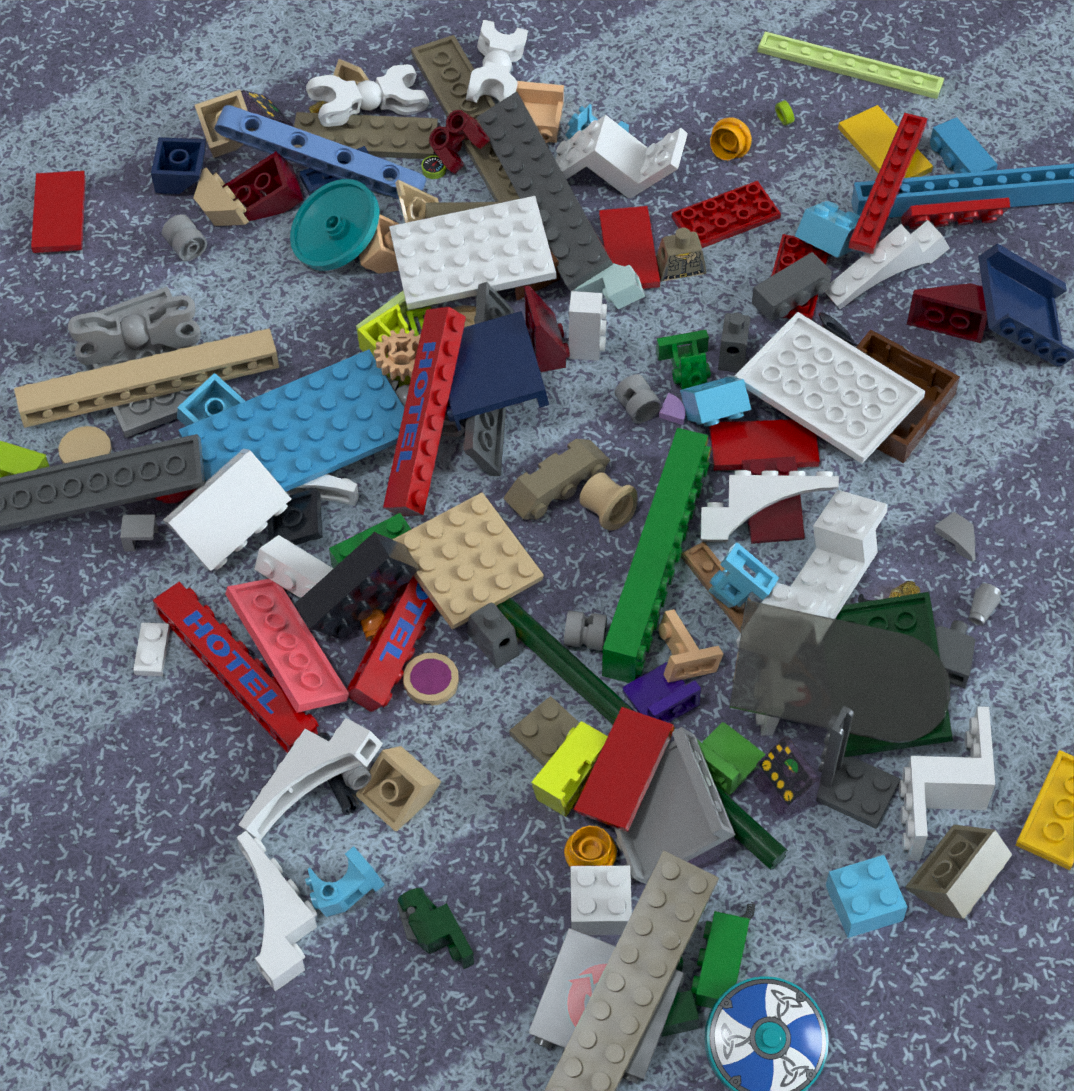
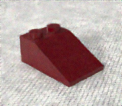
[222,151,304,226]
[906,283,988,343]
[524,286,570,372]
[741,456,805,544]

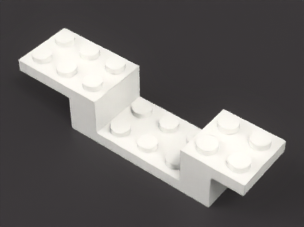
[736,490,887,664]

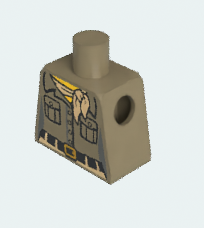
[656,228,707,282]

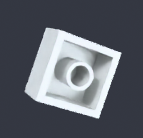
[570,866,632,935]

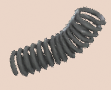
[741,902,755,920]

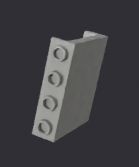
[612,727,735,884]

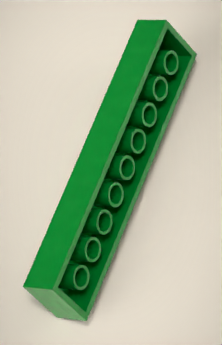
[602,428,711,683]

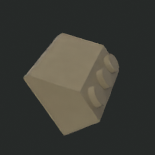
[905,824,1012,919]

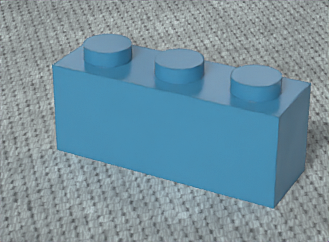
[930,117,998,174]

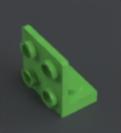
[697,722,766,796]

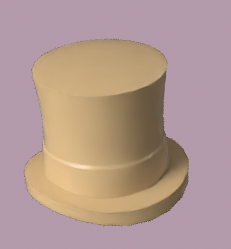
[580,473,638,530]

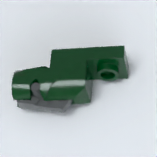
[397,888,474,969]

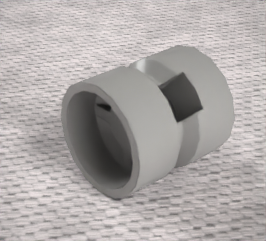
[162,214,207,261]
[615,374,662,424]
[564,610,607,651]

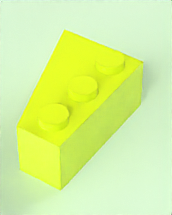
[357,304,411,387]
[531,721,608,817]

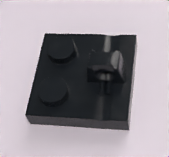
[268,488,323,545]

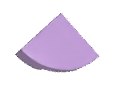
[659,393,685,425]

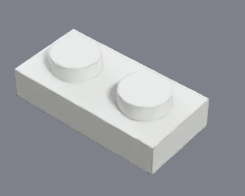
[133,623,170,676]

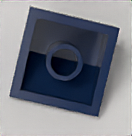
[151,137,207,194]

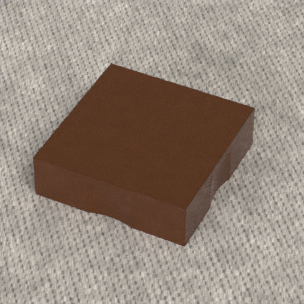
[856,329,960,463]

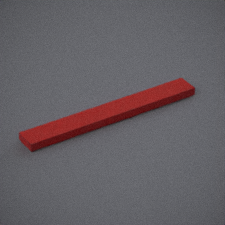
[848,113,928,254]

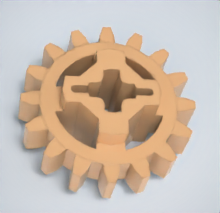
[374,329,421,381]

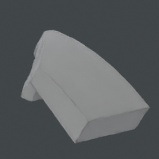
[935,512,976,562]

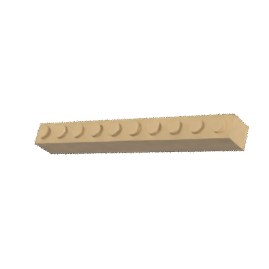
[14,328,279,428]

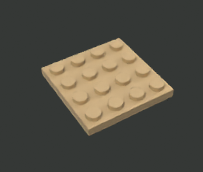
[392,492,544,630]

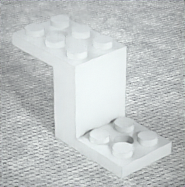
[555,115,688,198]
[899,706,995,861]

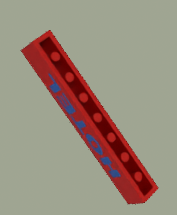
[383,307,466,516]
[347,576,436,712]
[153,581,319,754]

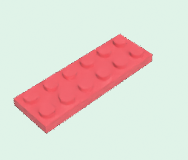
[225,579,349,713]

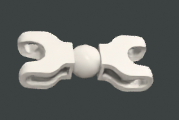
[466,20,528,103]
[306,64,429,127]

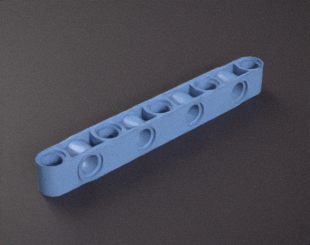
[214,105,426,199]

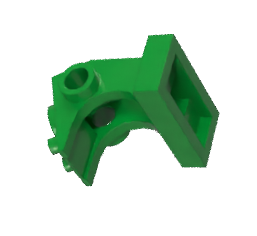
[656,330,711,389]

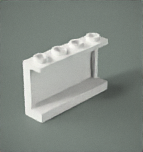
[163,448,291,571]

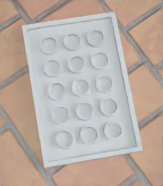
[389,196,556,310]
[735,312,925,463]

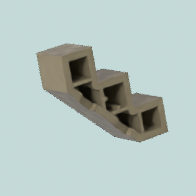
[503,439,610,520]

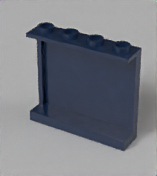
[978,243,1074,367]
[446,311,549,431]

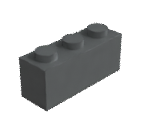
[752,252,832,322]

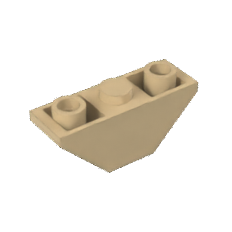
[194,168,249,226]

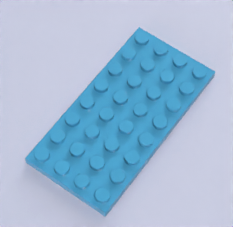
[179,349,404,492]

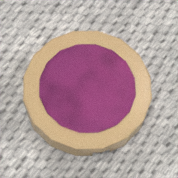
[403,653,459,706]

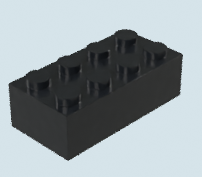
[295,532,420,639]

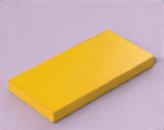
[838,105,933,178]
[1015,750,1074,870]

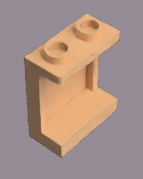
[516,81,564,143]

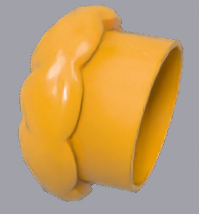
[710,117,752,161]
[564,825,617,868]

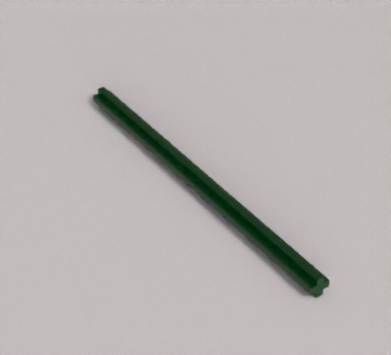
[496,598,788,870]

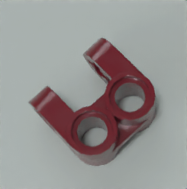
[429,110,490,174]

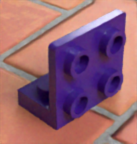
[622,662,701,723]

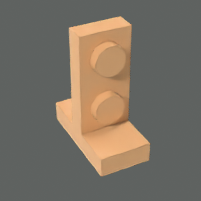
[658,609,724,683]

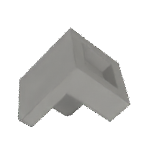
[120,515,159,551]

